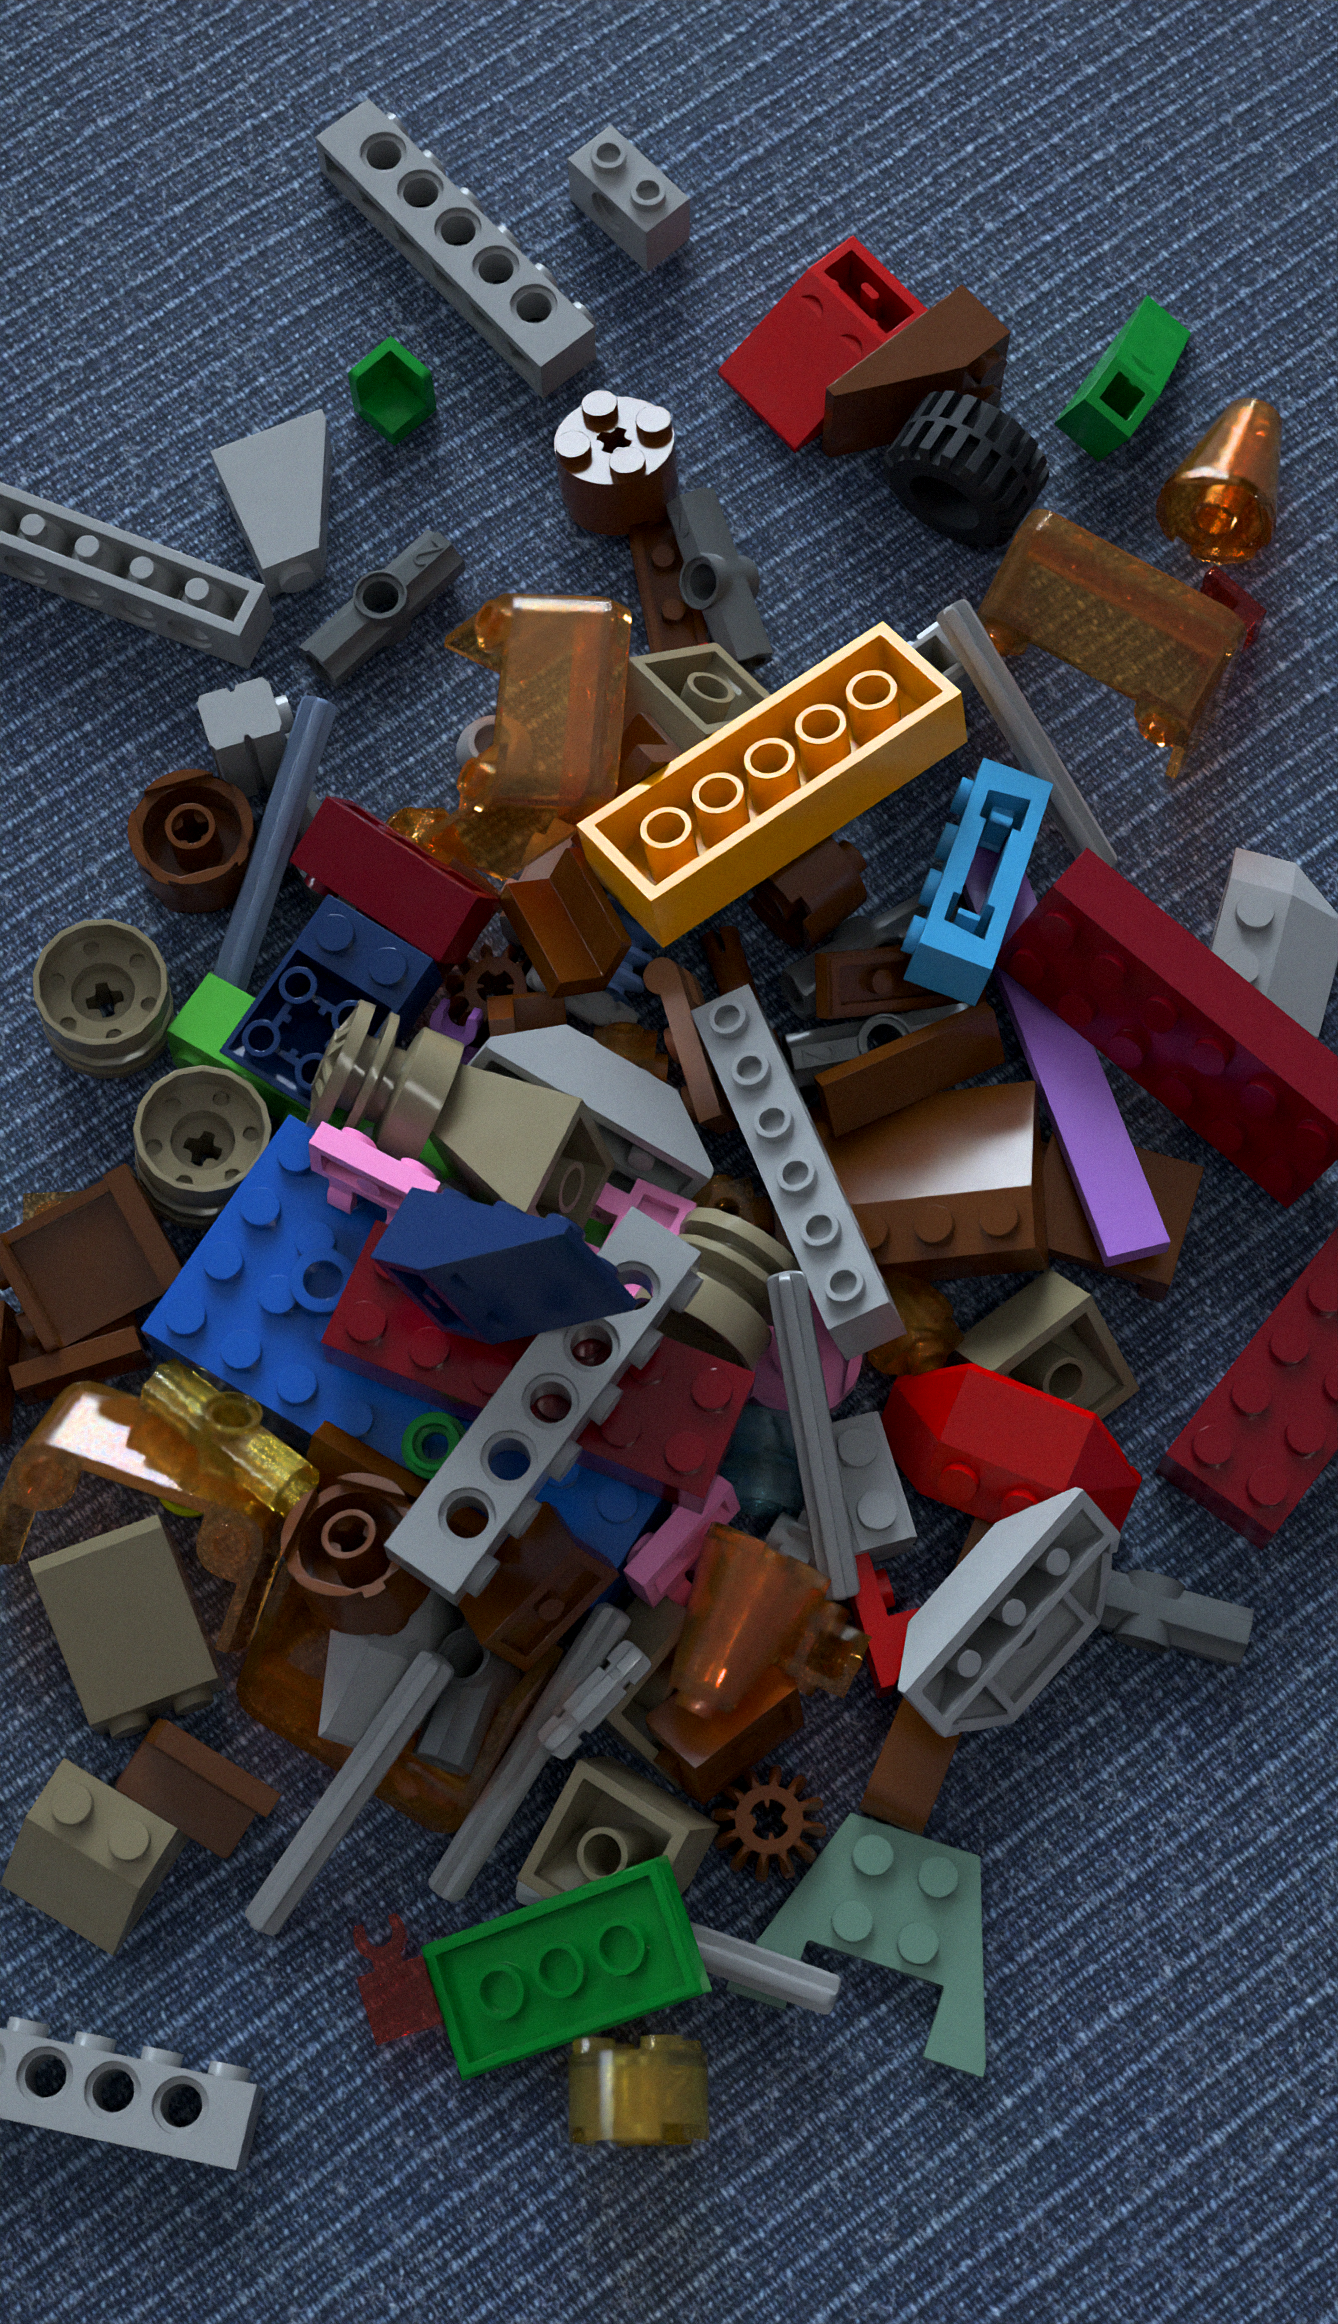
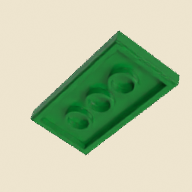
[421,1855,713,2081]

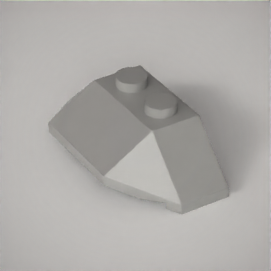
[1208,847,1338,1040]
[467,1024,714,1200]
[897,1487,1121,1738]
[318,1589,465,1748]

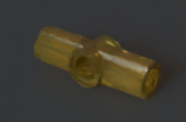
[141,1358,320,1517]

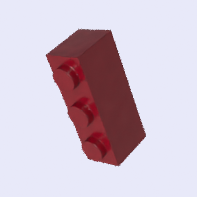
[289,796,500,965]

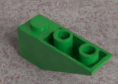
[1054,295,1191,462]

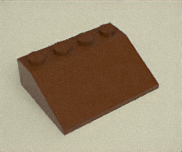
[775,1080,1049,1290]

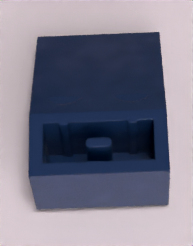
[219,894,444,1115]
[370,1187,637,1345]

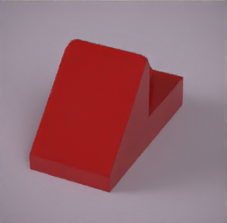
[848,1552,921,1699]

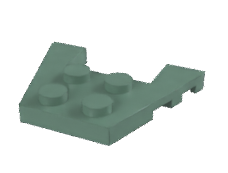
[726,1813,986,2079]

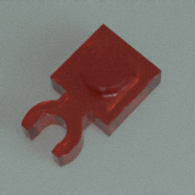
[353,1913,444,2047]

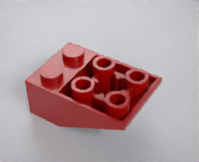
[718,235,928,453]

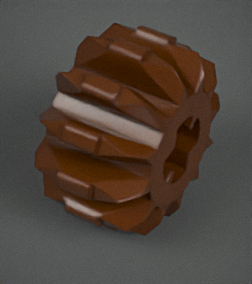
[445,943,537,1049]
[711,1765,826,1883]

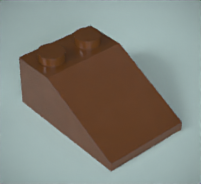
[822,284,1011,458]

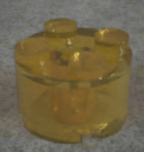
[568,2035,710,2147]

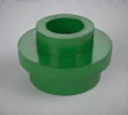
[401,1412,467,1481]

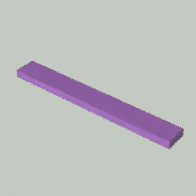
[962,831,1170,1267]

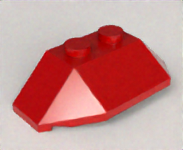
[881,1362,1142,1533]

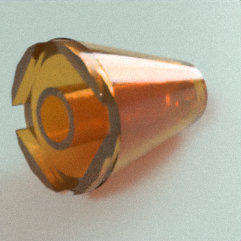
[1156,398,1283,564]
[668,1521,832,1722]

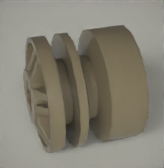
[33,919,174,1079]
[305,999,464,1161]
[133,1065,272,1230]
[633,1207,802,1372]

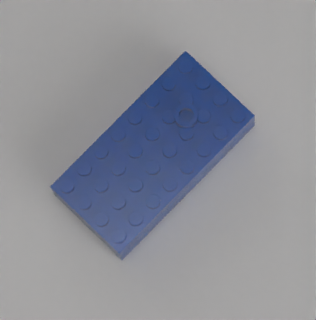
[141,1114,673,1625]

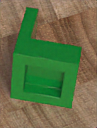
[348,335,437,446]

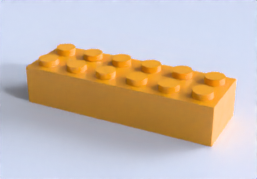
[577,621,968,948]

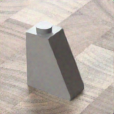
[210,408,332,597]

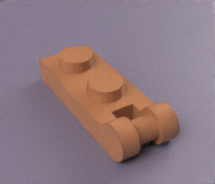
[643,957,740,1135]

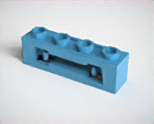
[901,757,1053,1006]

